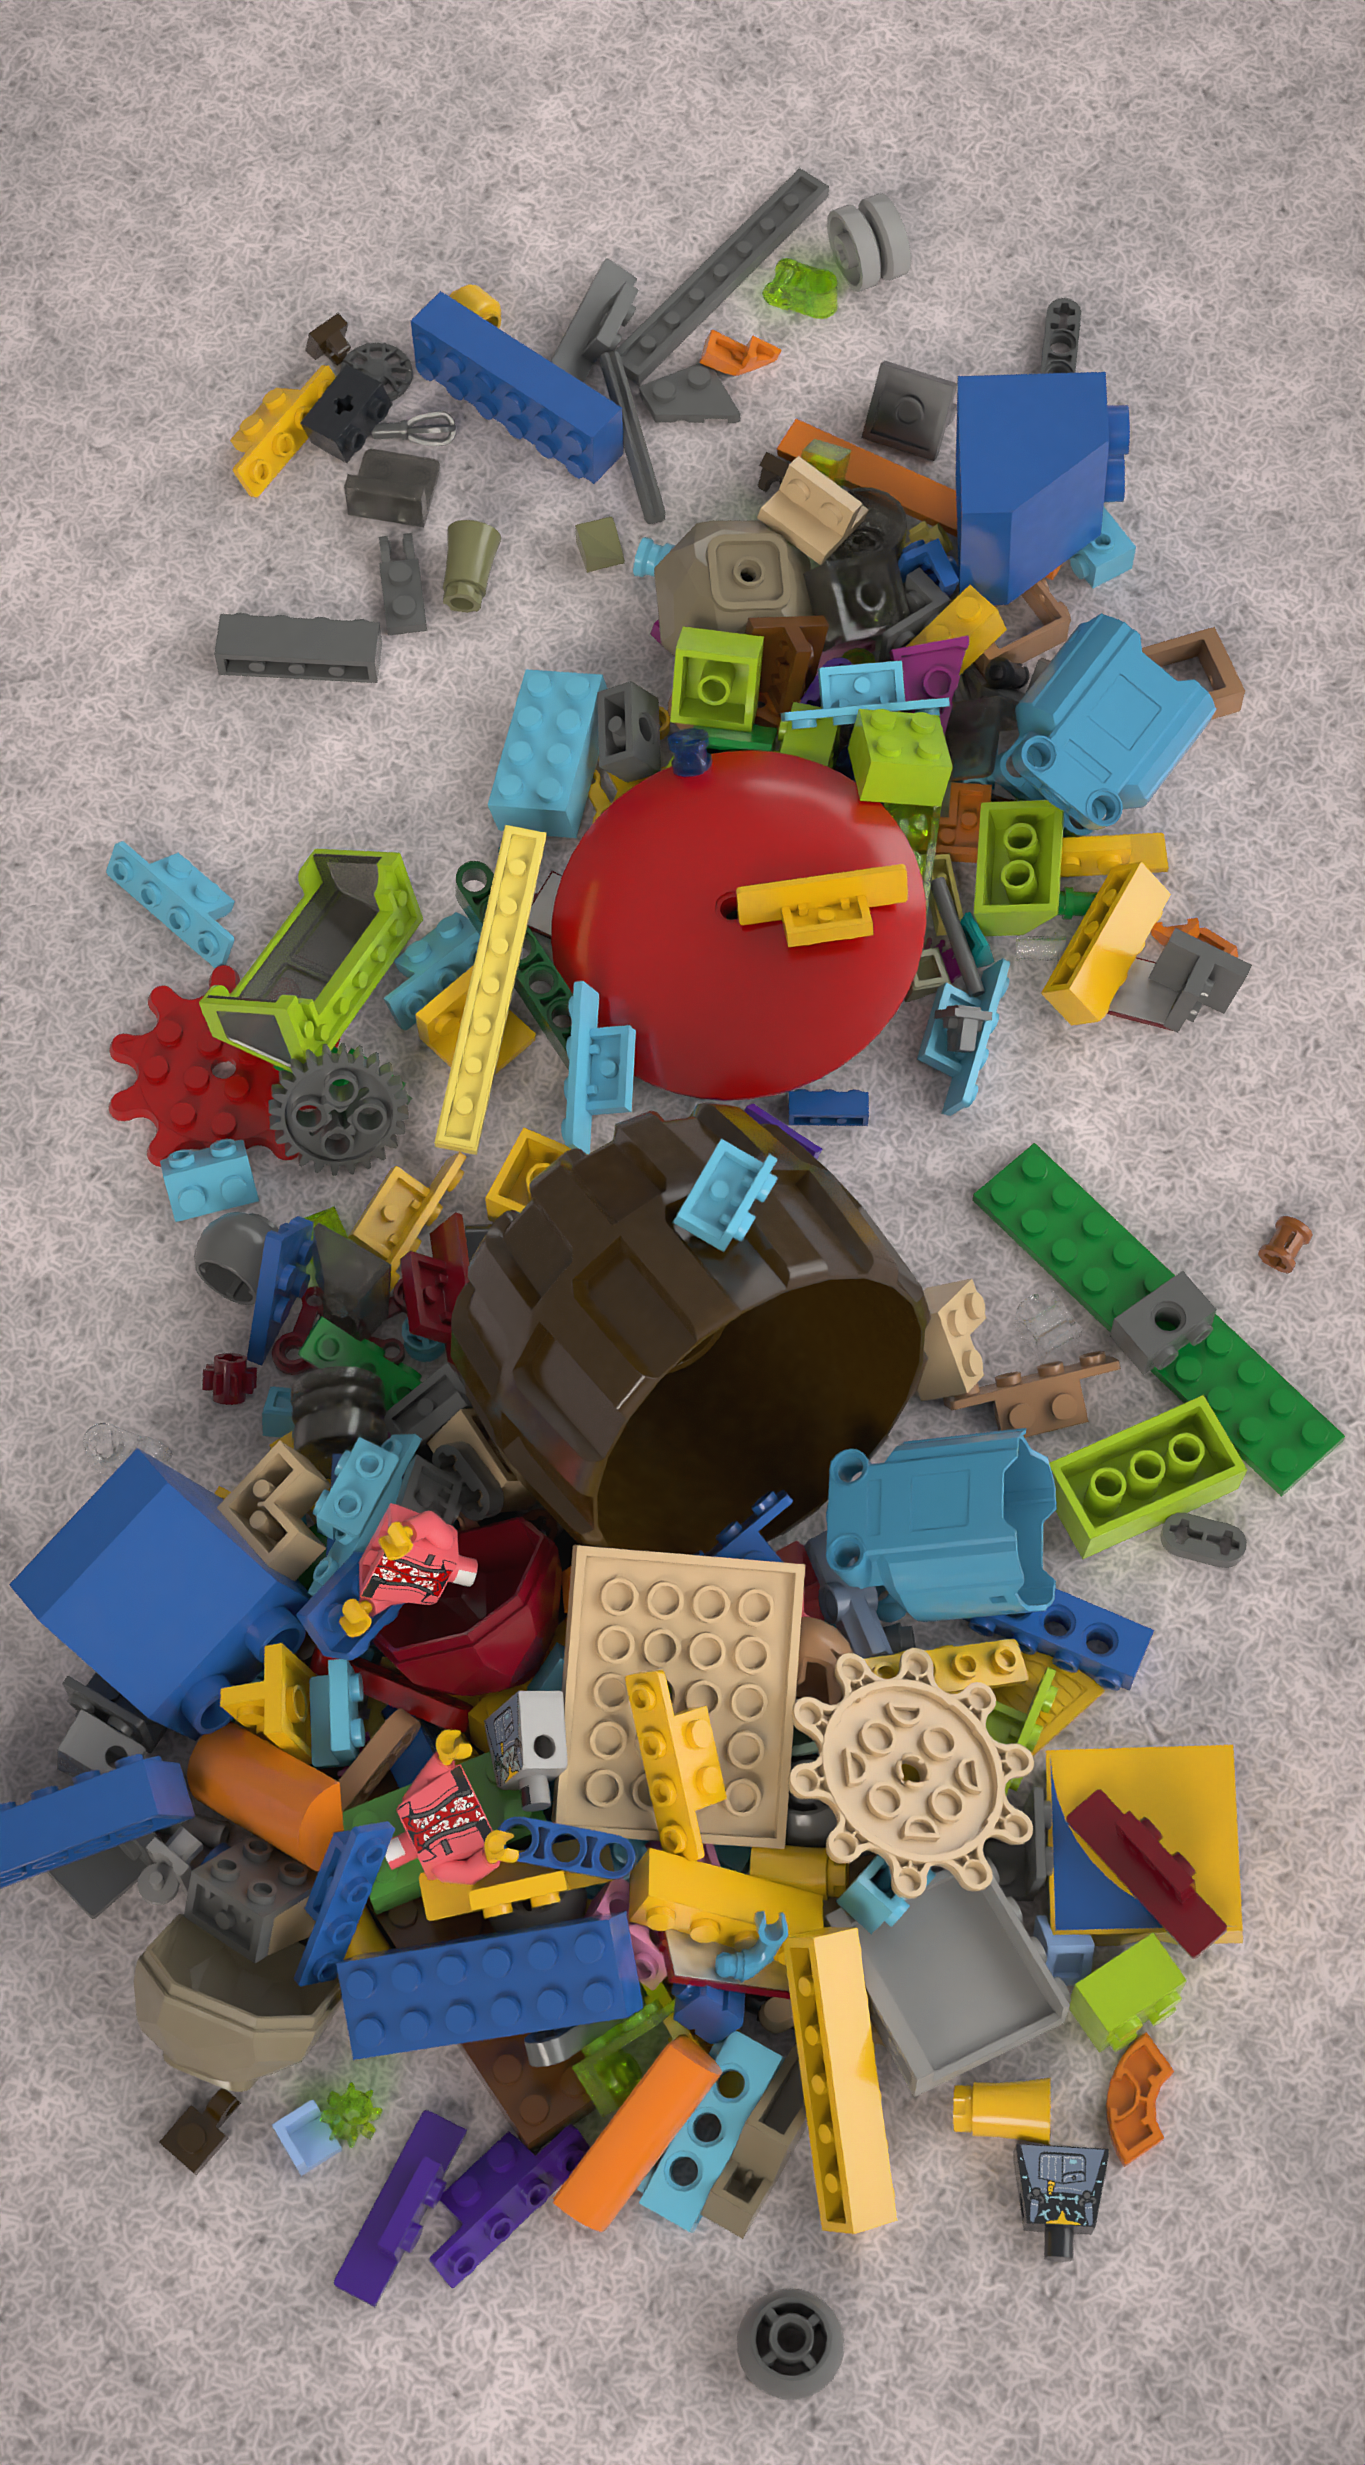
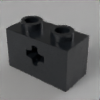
[300,364,393,463]

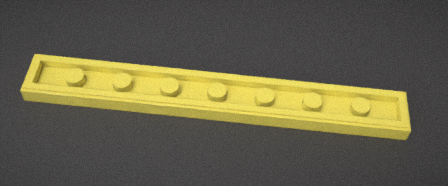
[434,825,547,1155]

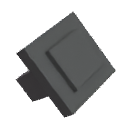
[934,1005,992,1053]

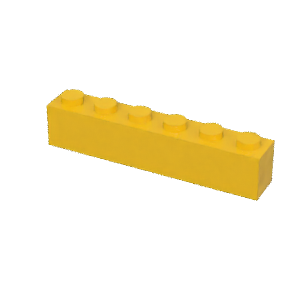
[783,1927,897,2234]

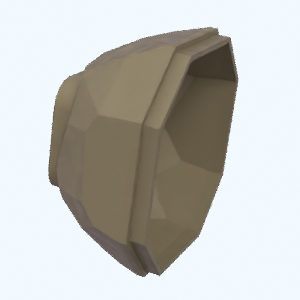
[654,520,817,656]
[134,1914,343,2092]

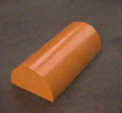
[187,1721,344,1872]
[553,2034,722,2232]

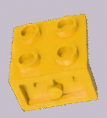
[415,965,536,1076]

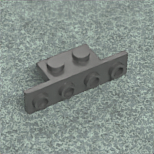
[550,258,639,383]

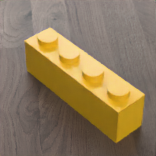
[890,585,1007,712]
[1041,862,1171,1026]
[629,1848,823,1966]

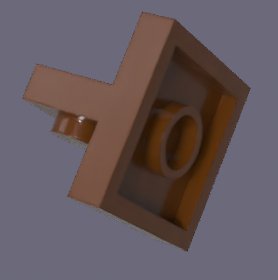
[744,616,829,717]

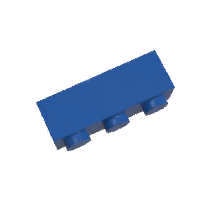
[788,1089,869,1126]

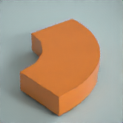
[1106,2032,1174,2167]

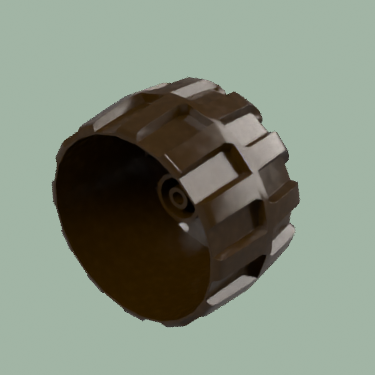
[451,1103,931,1555]

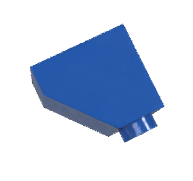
[955,372,1130,605]
[9,1448,313,1741]

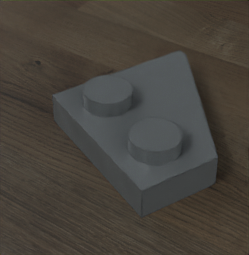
[639,363,740,423]

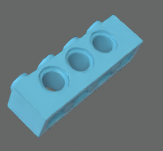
[637,2031,785,2233]

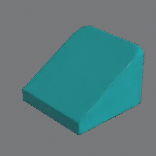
[960,912,995,968]

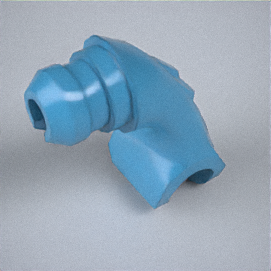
[715,1911,788,1983]

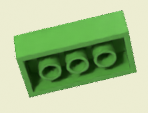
[342,1751,547,1915]

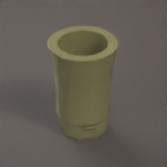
[443,520,501,612]

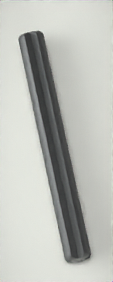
[600,351,666,524]

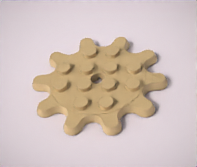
[788,1648,1034,1899]

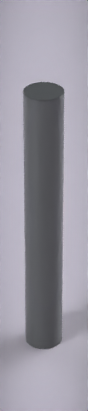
[929,877,985,997]

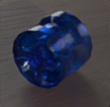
[667,728,713,777]

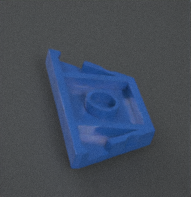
[247,1216,316,1366]

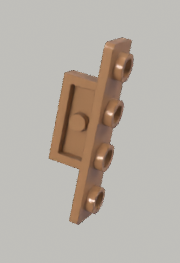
[943,1351,1121,1438]

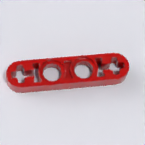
[308,1645,474,1732]

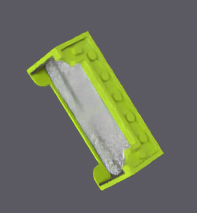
[199,848,423,1073]

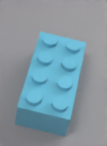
[488,669,608,838]

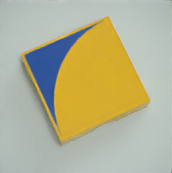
[1046,1745,1243,1946]

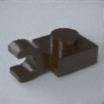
[159,2088,241,2175]

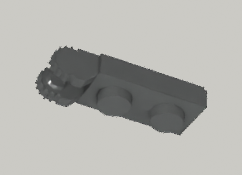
[379,533,427,635]

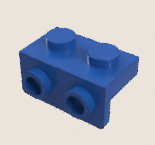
[890,539,960,598]

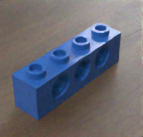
[963,1588,1154,1691]

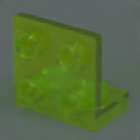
[572,1998,675,2118]

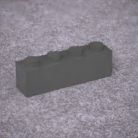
[214,613,382,683]

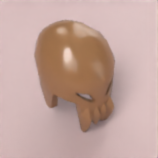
[796,1617,853,1705]

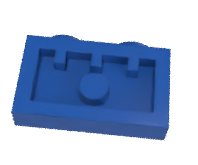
[296,1551,405,1660]

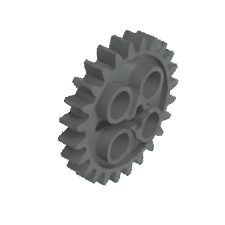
[268,1043,409,1176]

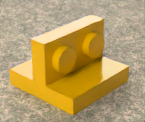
[220,1643,317,1765]

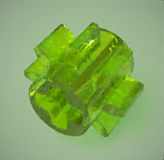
[320,2082,383,2148]

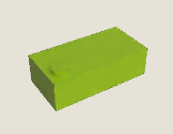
[1049,1395,1247,1560]

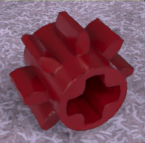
[202,1353,257,1405]

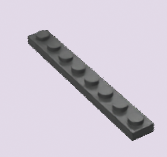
[615,168,829,385]

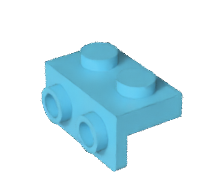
[160,1139,259,1222]
[673,1139,777,1252]
[313,1437,399,1540]
[309,1659,365,1769]

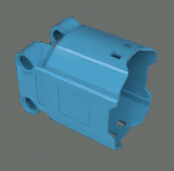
[991,613,1217,837]
[826,1428,1057,1623]

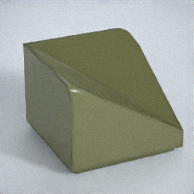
[575,517,625,573]

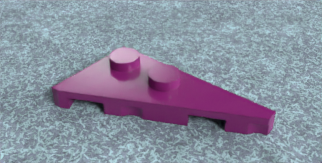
[889,636,970,735]

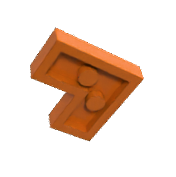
[906,782,992,863]

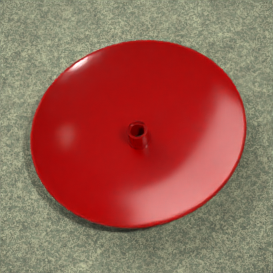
[551,750,926,1101]

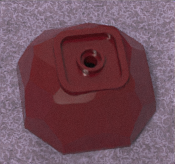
[373,1516,562,1696]

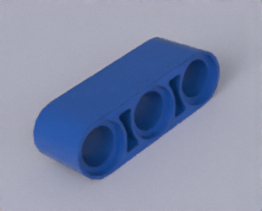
[498,1817,636,1880]

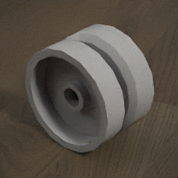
[827,193,911,292]

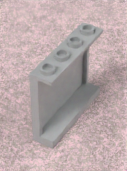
[823,1857,1071,2097]

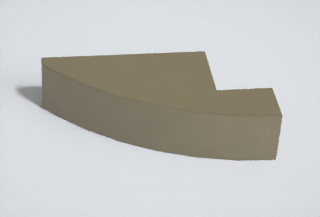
[700,2043,808,2239]

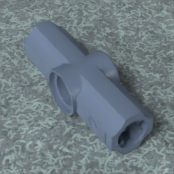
[804,1531,893,1659]

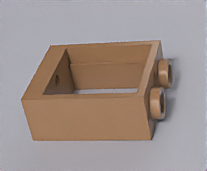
[950,578,1071,682]
[1142,626,1245,720]

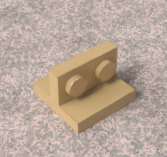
[757,456,869,565]

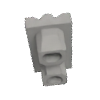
[137,1826,207,1905]

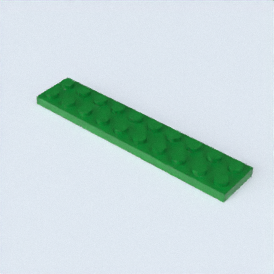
[972,1143,1345,1497]

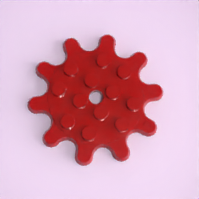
[108,965,340,1167]

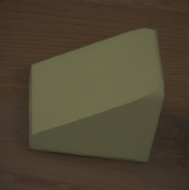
[904,947,951,1003]

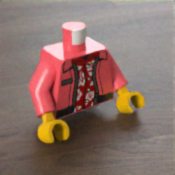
[339,1503,478,1638]
[385,1730,519,1885]

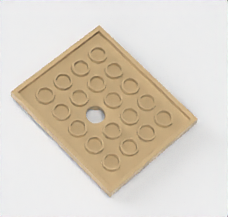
[551,1545,805,1849]

